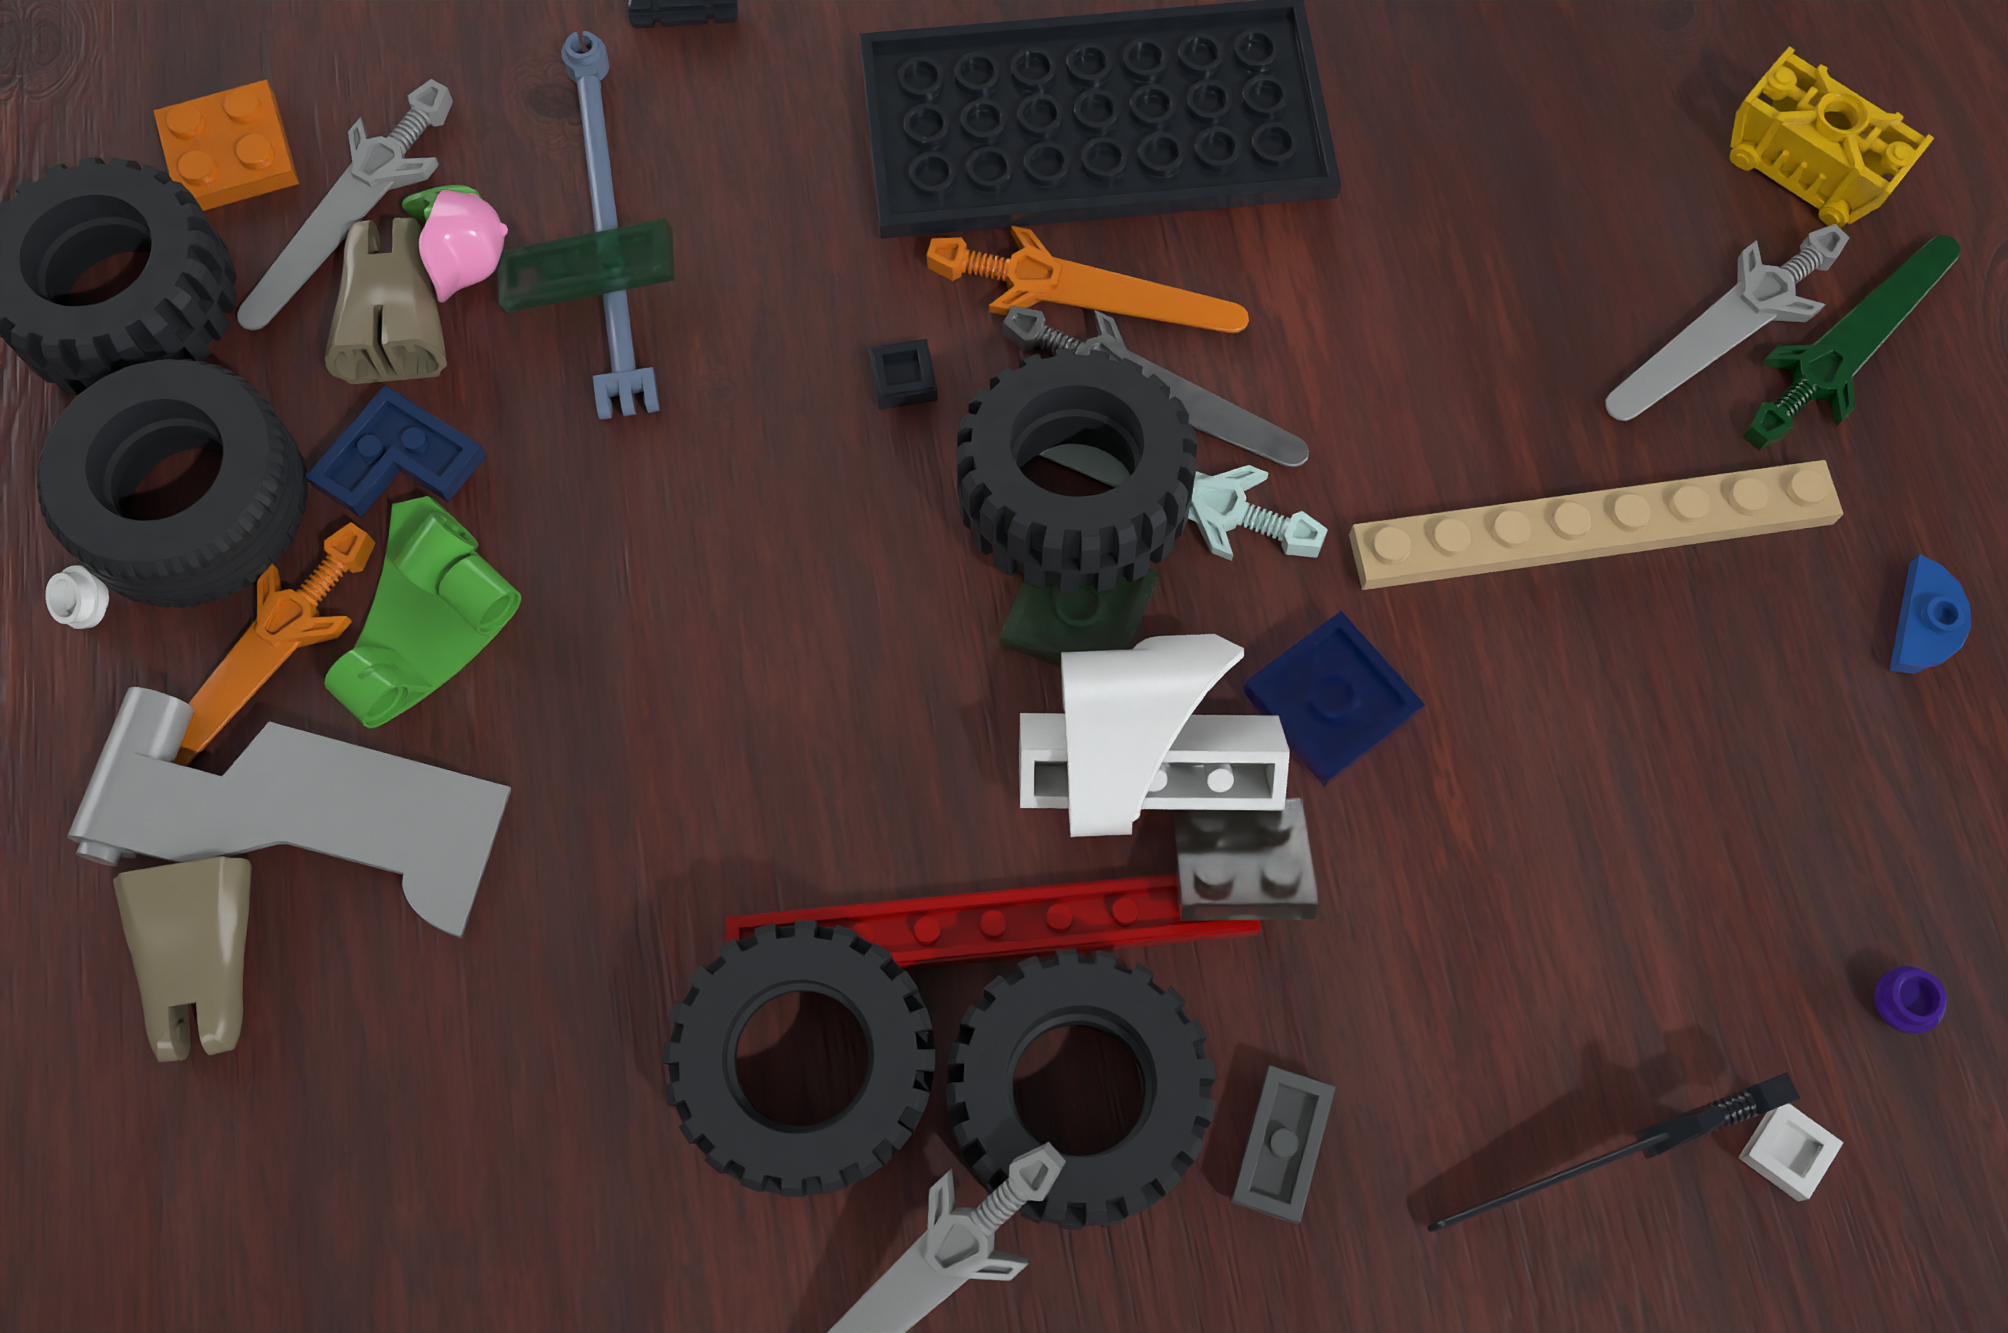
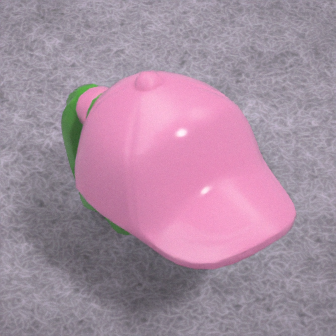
[402,185,508,302]

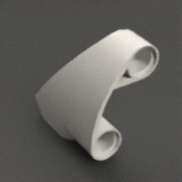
[1061,634,1244,837]

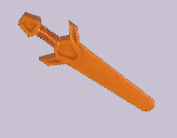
[927,226,1249,333]
[174,522,376,767]

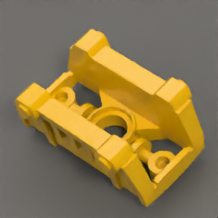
[1729,47,1934,228]

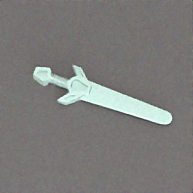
[1039,444,1328,561]

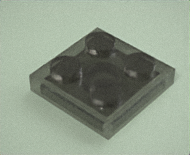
[1170,798,1318,920]

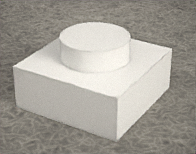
[1739,1103,1843,1201]

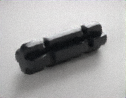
[628,0,739,29]

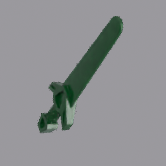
[1743,235,1961,451]

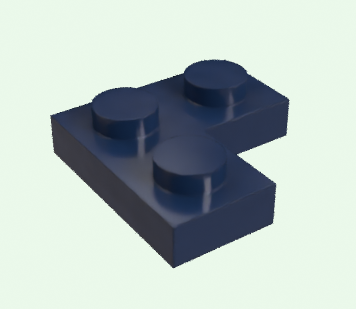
[305,385,487,518]

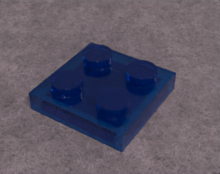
[1242,611,1425,787]

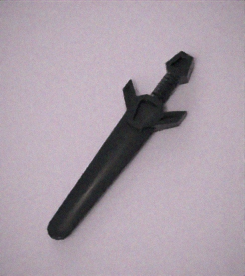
[1427,1072,1800,1232]

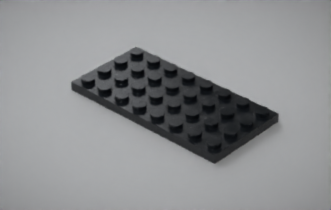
[859,0,1341,239]

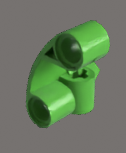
[324,496,521,728]

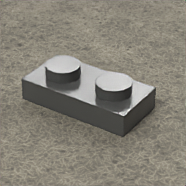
[1229,1065,1336,1225]

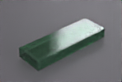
[498,218,675,313]

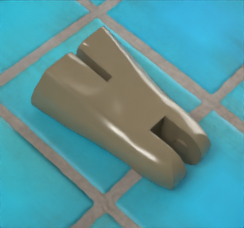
[324,218,447,384]
[113,857,252,1063]

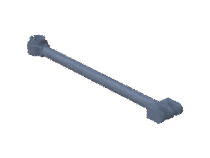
[561,31,660,420]

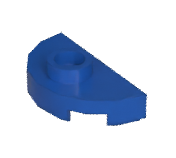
[1889,554,1971,674]

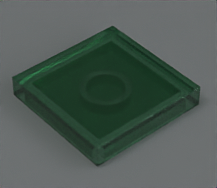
[999,568,1160,667]

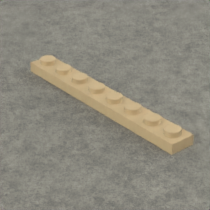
[1349,460,1843,590]

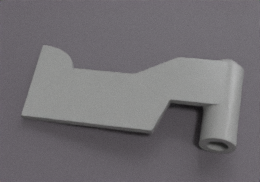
[67,687,511,939]

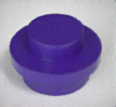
[1874,966,1947,1034]

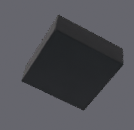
[868,339,938,410]

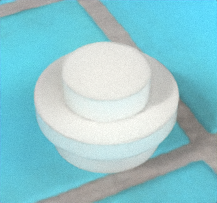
[45,565,109,629]

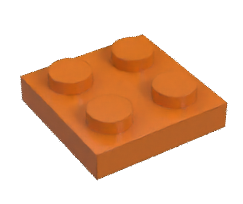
[153,79,299,211]

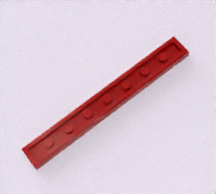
[725,866,1261,970]

